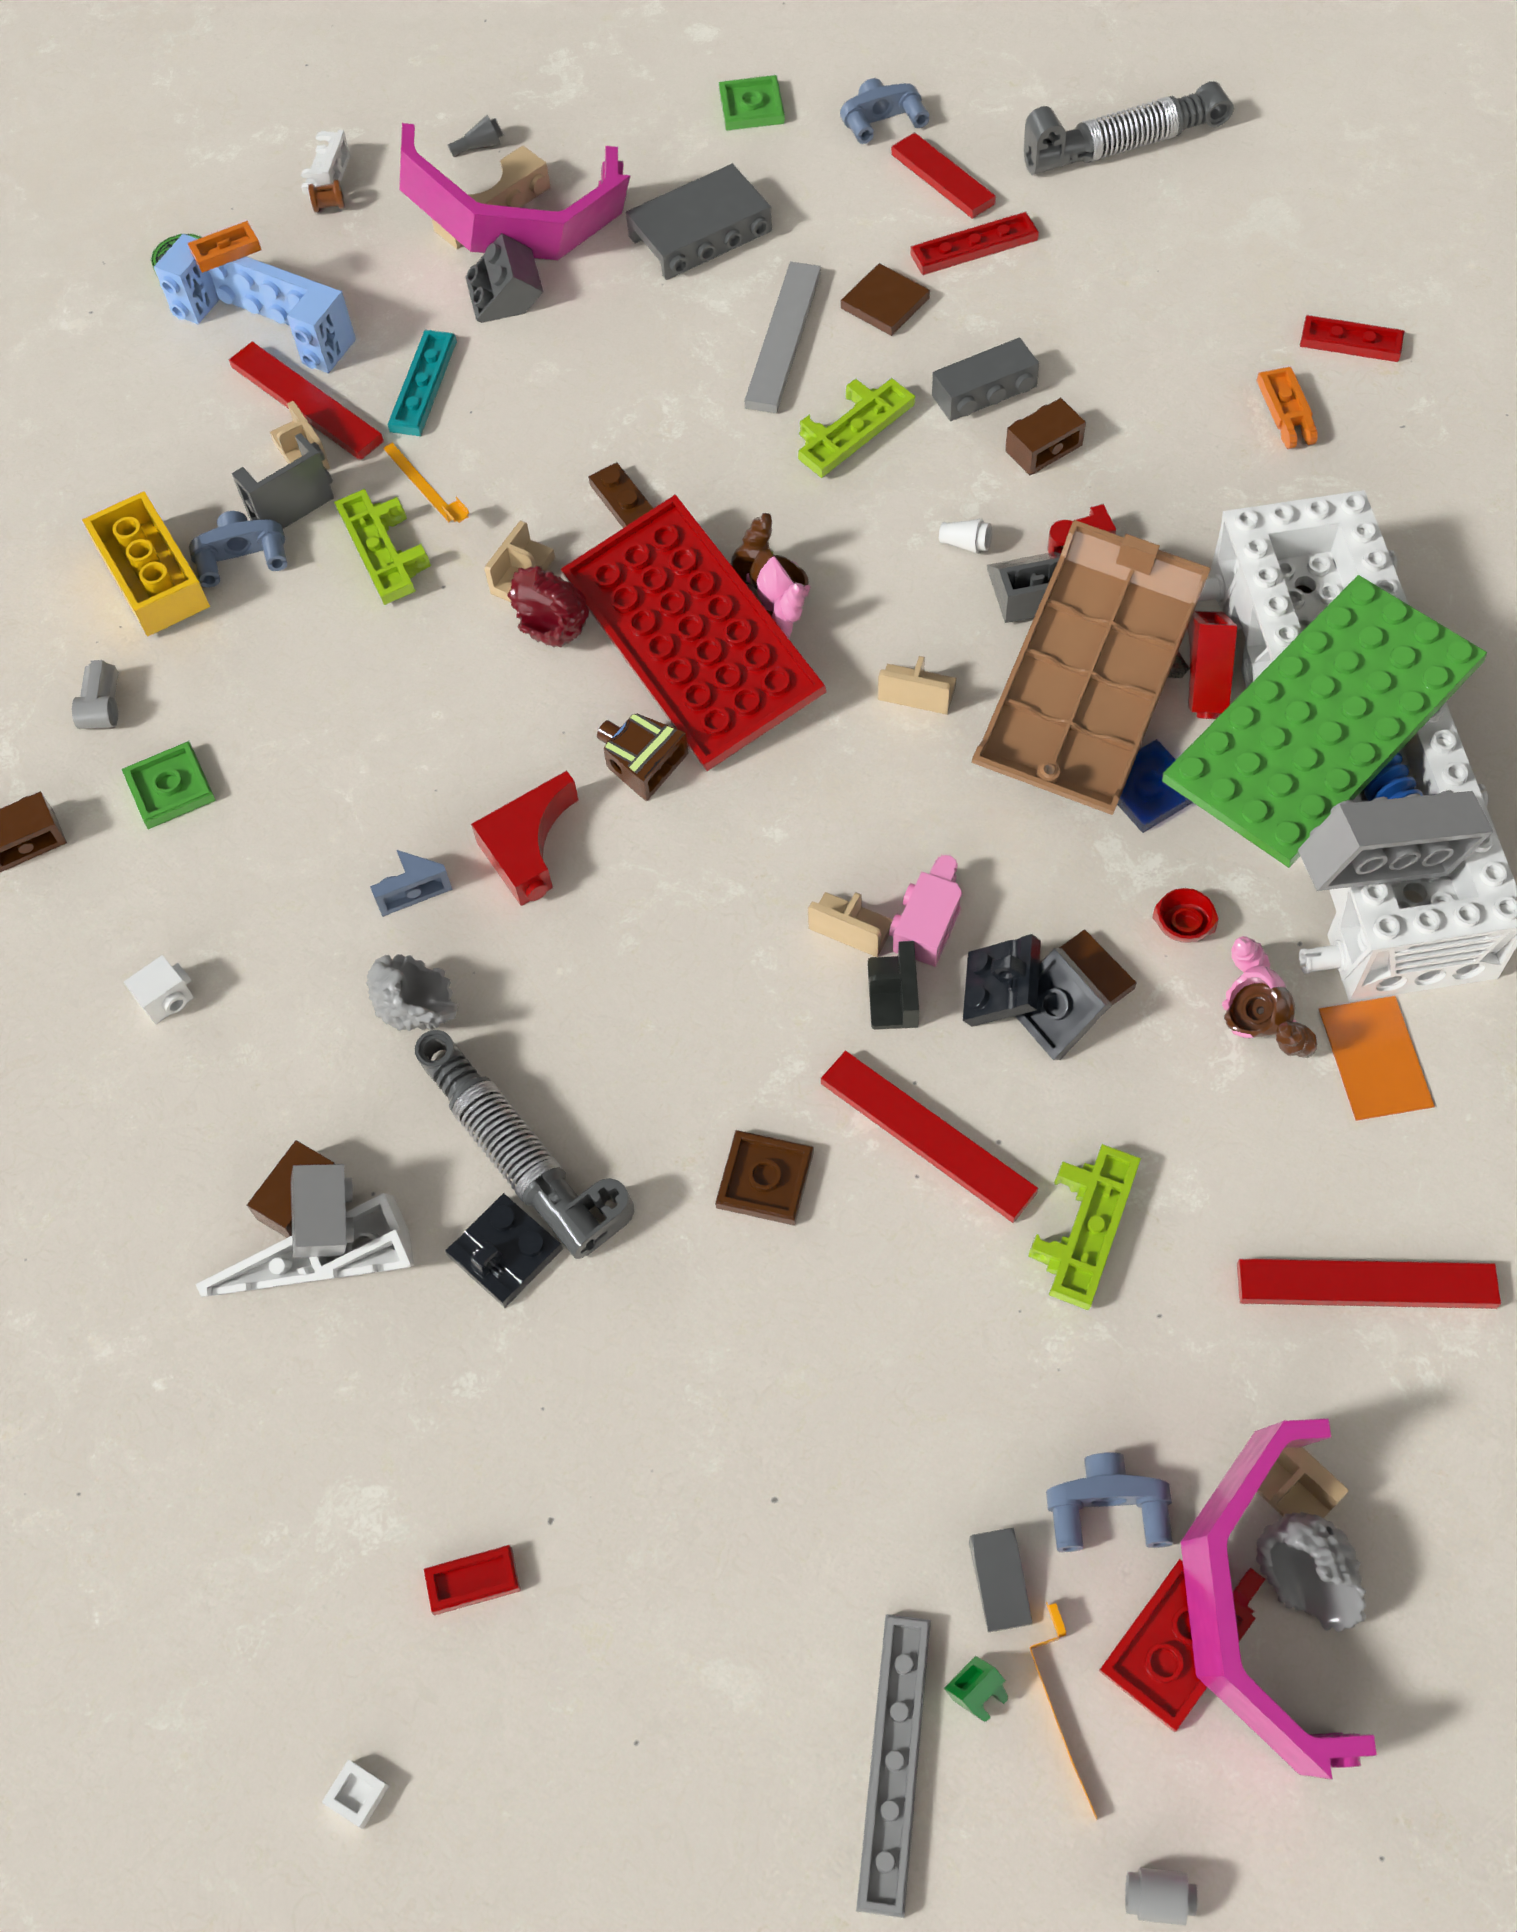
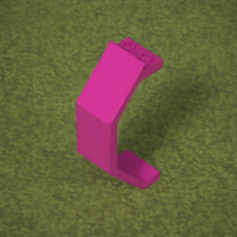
[399,123,630,261]
[1181,1419,1377,1780]

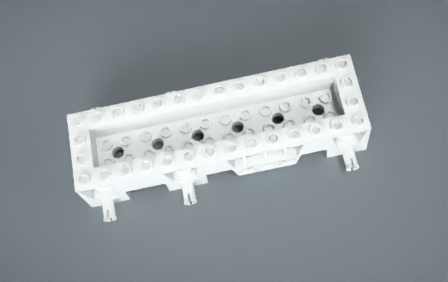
[1198,490,1517,1002]

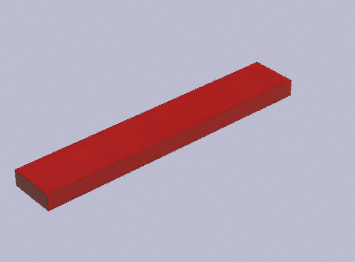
[228,341,384,461]
[821,1050,1038,1223]
[1237,1259,1501,1309]

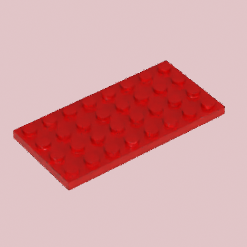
[561,494,827,771]

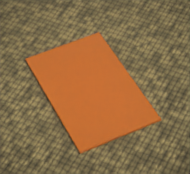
[1319,996,1435,1121]

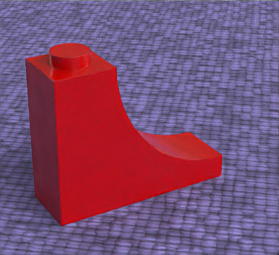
[1187,611,1237,719]
[471,771,579,906]

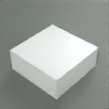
[321,1759,389,1829]

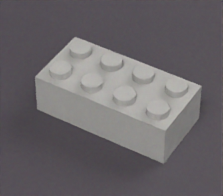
[1298,790,1494,891]

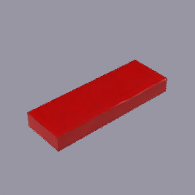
[1299,315,1405,362]

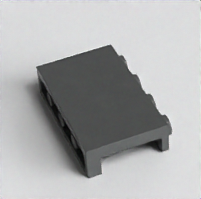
[626,163,772,280]

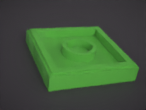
[719,75,785,131]
[122,741,216,829]

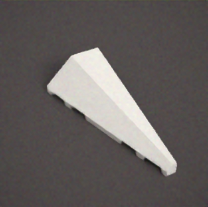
[196,1193,414,1297]

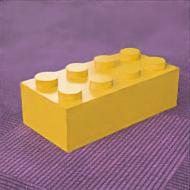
[82,491,210,637]

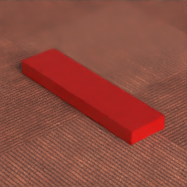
[891,132,996,219]
[910,212,1039,275]

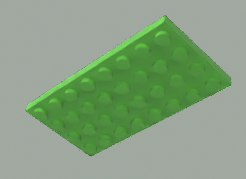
[1162,575,1487,868]

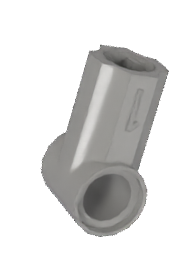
[72,660,118,729]

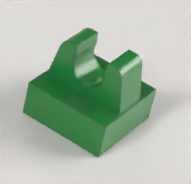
[944,1656,1008,1722]

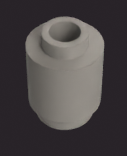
[1125,1868,1197,1926]

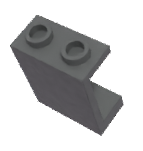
[231,433,334,529]

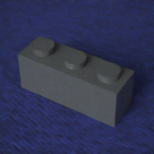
[932,337,1039,422]

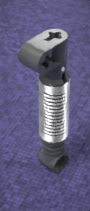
[1024,81,1234,175]
[415,1030,634,1259]

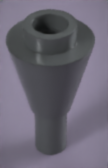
[448,115,503,156]

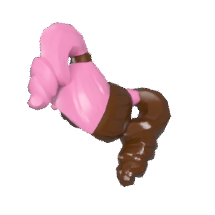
[731,513,811,639]
[1222,936,1318,1058]

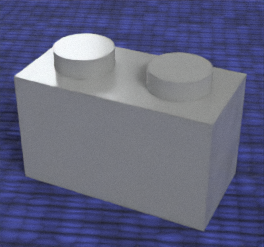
[291,1164,354,1258]

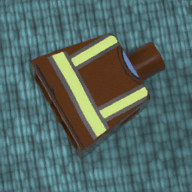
[597,713,689,801]

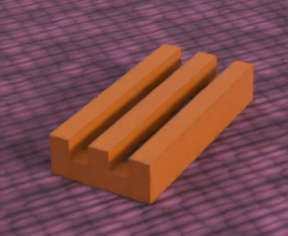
[187,221,262,273]

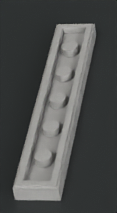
[745,261,821,413]
[856,1614,931,1918]

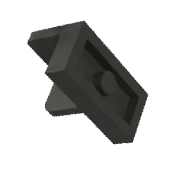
[867,941,919,1030]

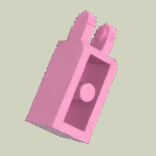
[889,855,962,967]

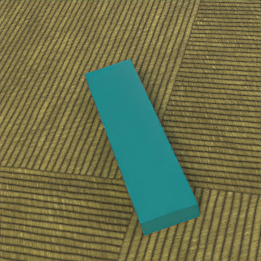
[387,330,457,437]

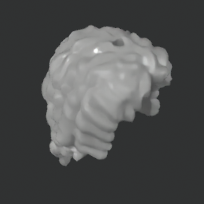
[366,954,458,1031]
[1256,1512,1366,1632]

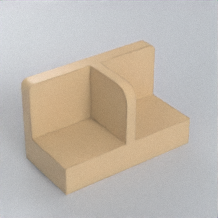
[270,401,330,470]
[484,520,555,602]
[878,656,957,715]
[808,892,893,957]
[1257,1447,1349,1518]

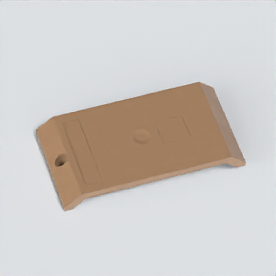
[971,520,1211,815]

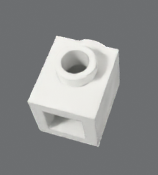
[124,955,194,1025]

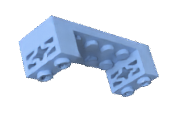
[154,234,356,373]

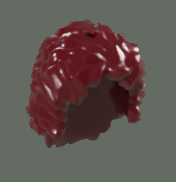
[507,566,589,647]

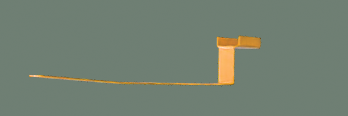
[383,442,469,523]
[1030,1602,1098,1820]

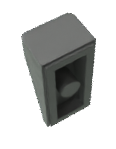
[969,1528,1033,1633]

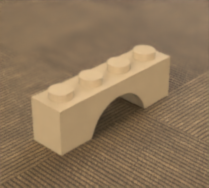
[431,145,551,250]

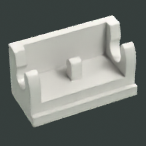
[301,130,351,194]

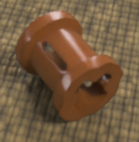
[308,180,345,213]

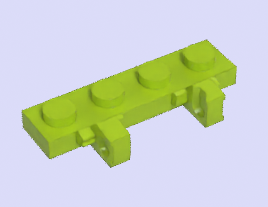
[798,378,915,478]
[334,489,431,605]
[1028,1144,1141,1311]

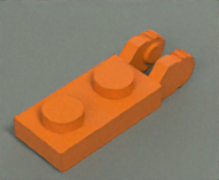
[1257,367,1318,449]

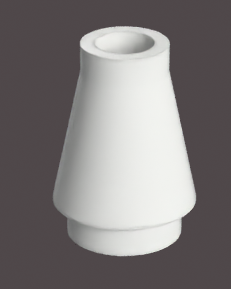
[939,519,992,554]

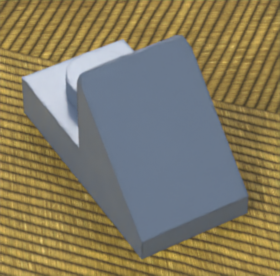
[370,850,453,917]

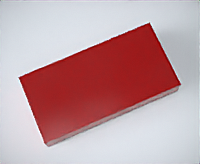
[424,1545,521,1616]

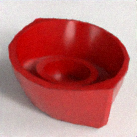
[1152,888,1219,943]

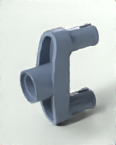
[840,78,930,144]
[189,511,287,588]
[1046,1453,1173,1552]

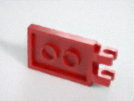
[1099,1559,1266,1733]

